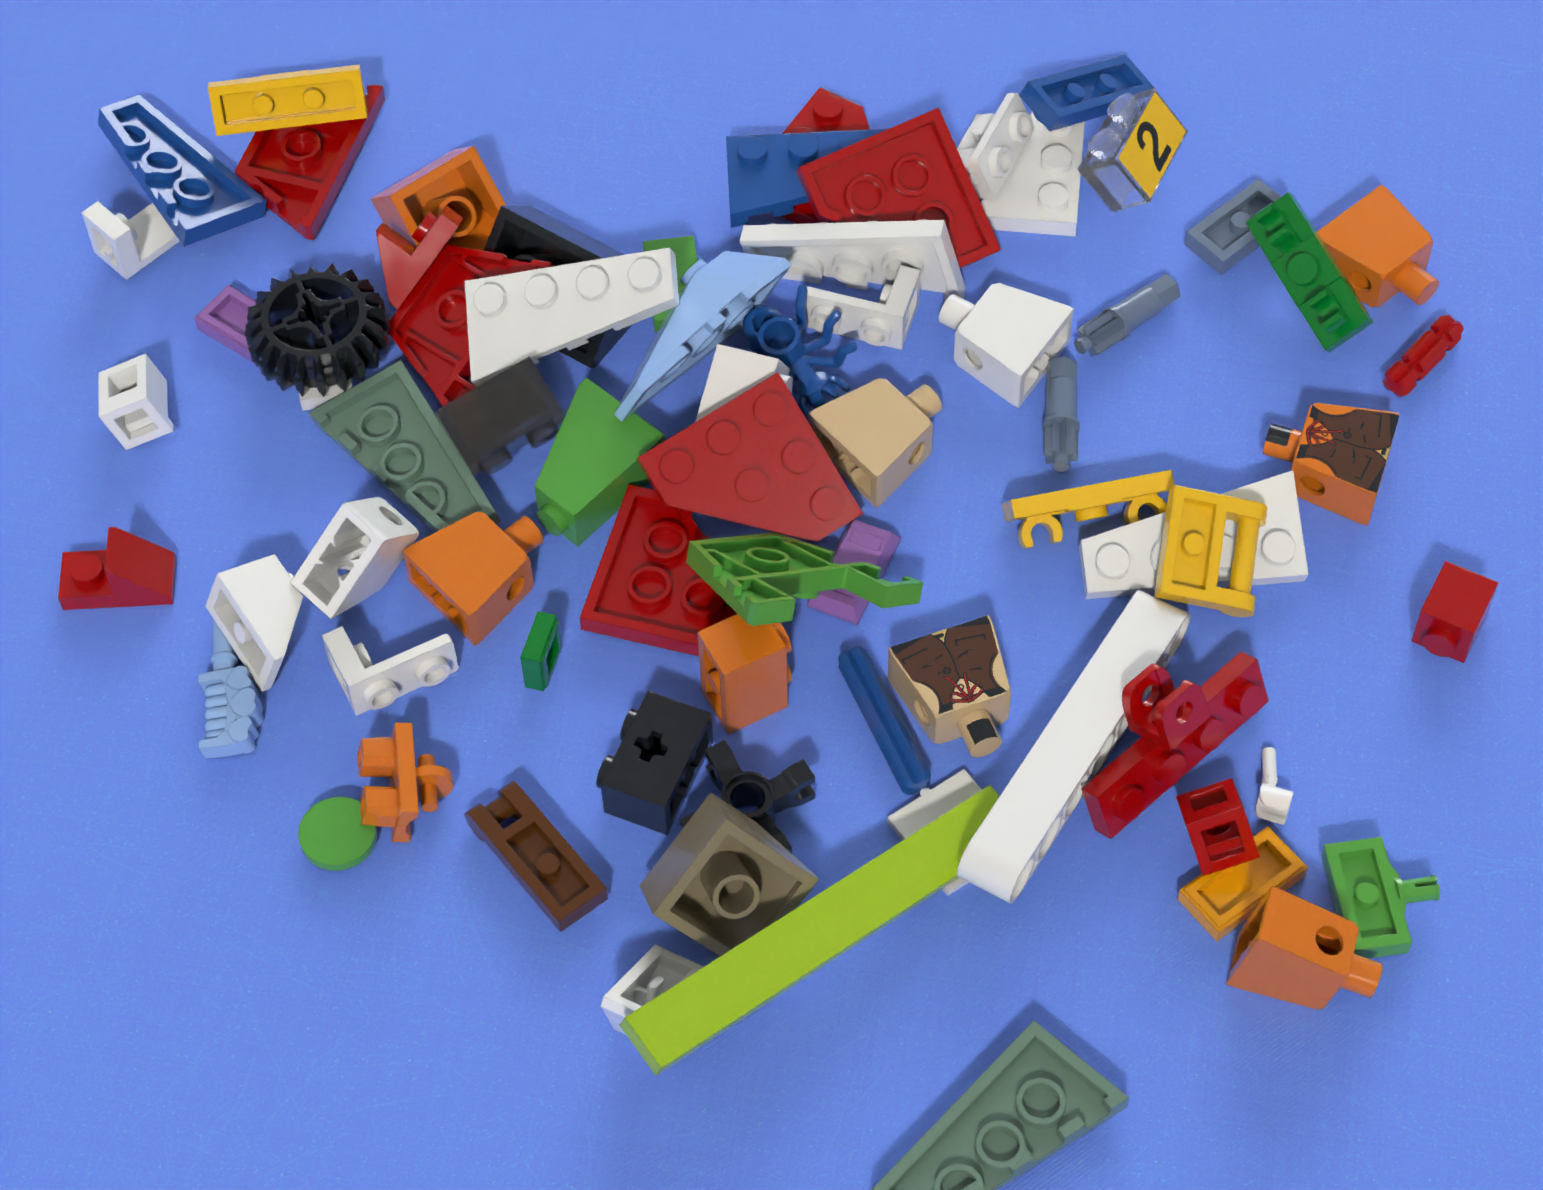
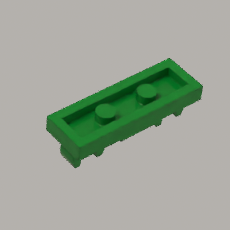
[1245,192,1374,352]

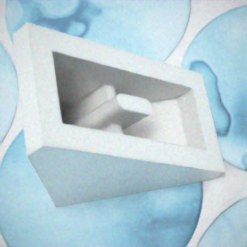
[601,944,704,1035]

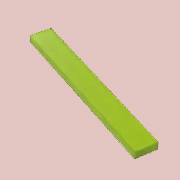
[619,785,999,1076]

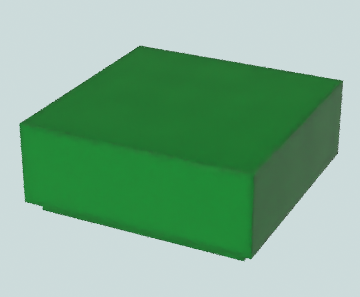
[520,611,562,691]

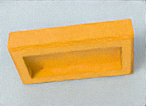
[1177,826,1308,941]

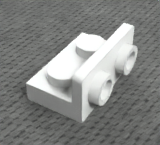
[957,93,1035,199]

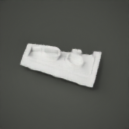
[981,112,1085,236]

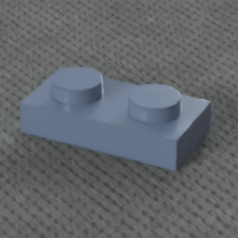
[1184,179,1281,275]

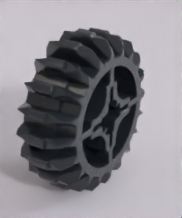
[245,263,390,397]

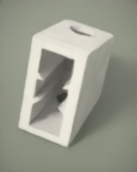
[939,283,1074,408]
[290,497,419,619]

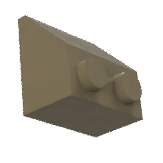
[639,792,819,956]

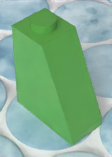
[534,378,665,547]

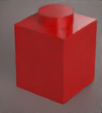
[1411,561,1499,663]

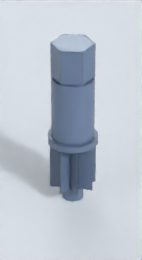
[1074,274,1181,357]
[1042,356,1080,472]

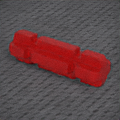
[1383,315,1464,397]

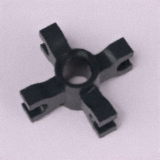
[680,740,815,853]

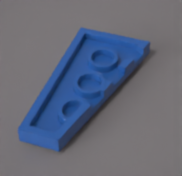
[98,95,267,247]
[726,129,887,228]

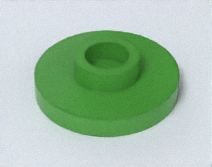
[298,797,378,871]

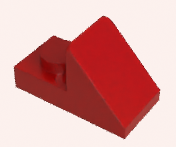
[376,206,463,309]
[58,527,177,610]

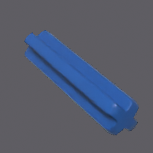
[838,646,931,795]

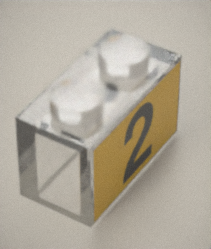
[1077,88,1188,212]

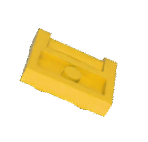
[1154,485,1268,617]

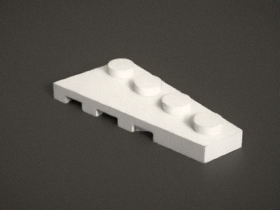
[740,219,966,301]
[465,247,679,388]
[1079,470,1309,599]

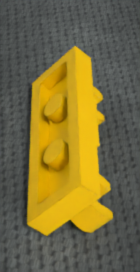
[208,64,368,136]
[1002,470,1174,549]

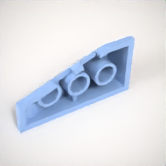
[614,251,792,422]

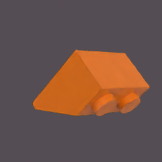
[370,146,507,251]

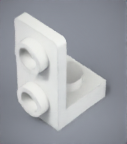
[81,201,180,280]
[806,265,920,350]
[322,626,459,716]

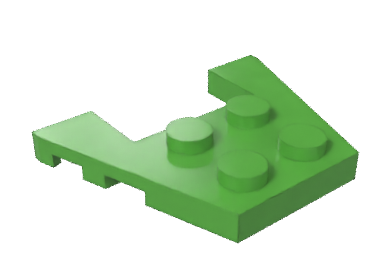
[686,532,923,626]

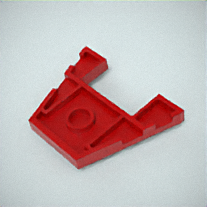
[388,244,553,447]

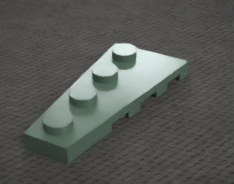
[308,360,501,533]

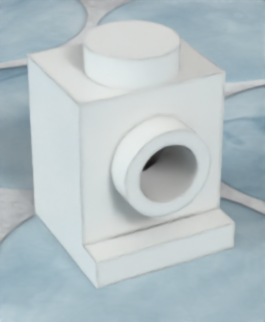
[98,353,173,450]

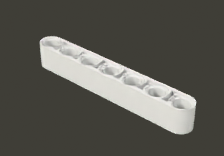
[957,590,1191,904]

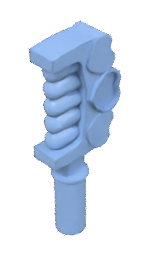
[198,619,264,759]

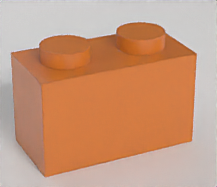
[697,614,792,735]

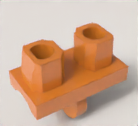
[357,722,453,842]

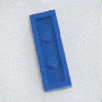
[1019,54,1156,131]

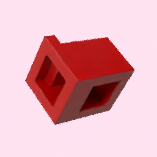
[1176,778,1260,876]

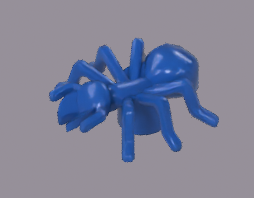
[743,285,857,420]

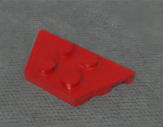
[235,85,385,241]

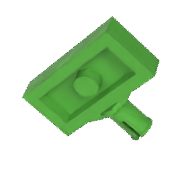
[1321,837,1440,958]

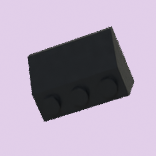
[484,206,633,368]

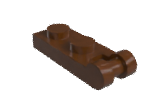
[464,781,608,932]

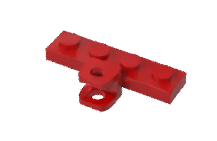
[1081,652,1269,839]

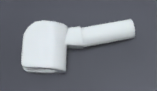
[1255,747,1294,825]

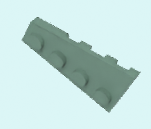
[872,1021,1129,1190]

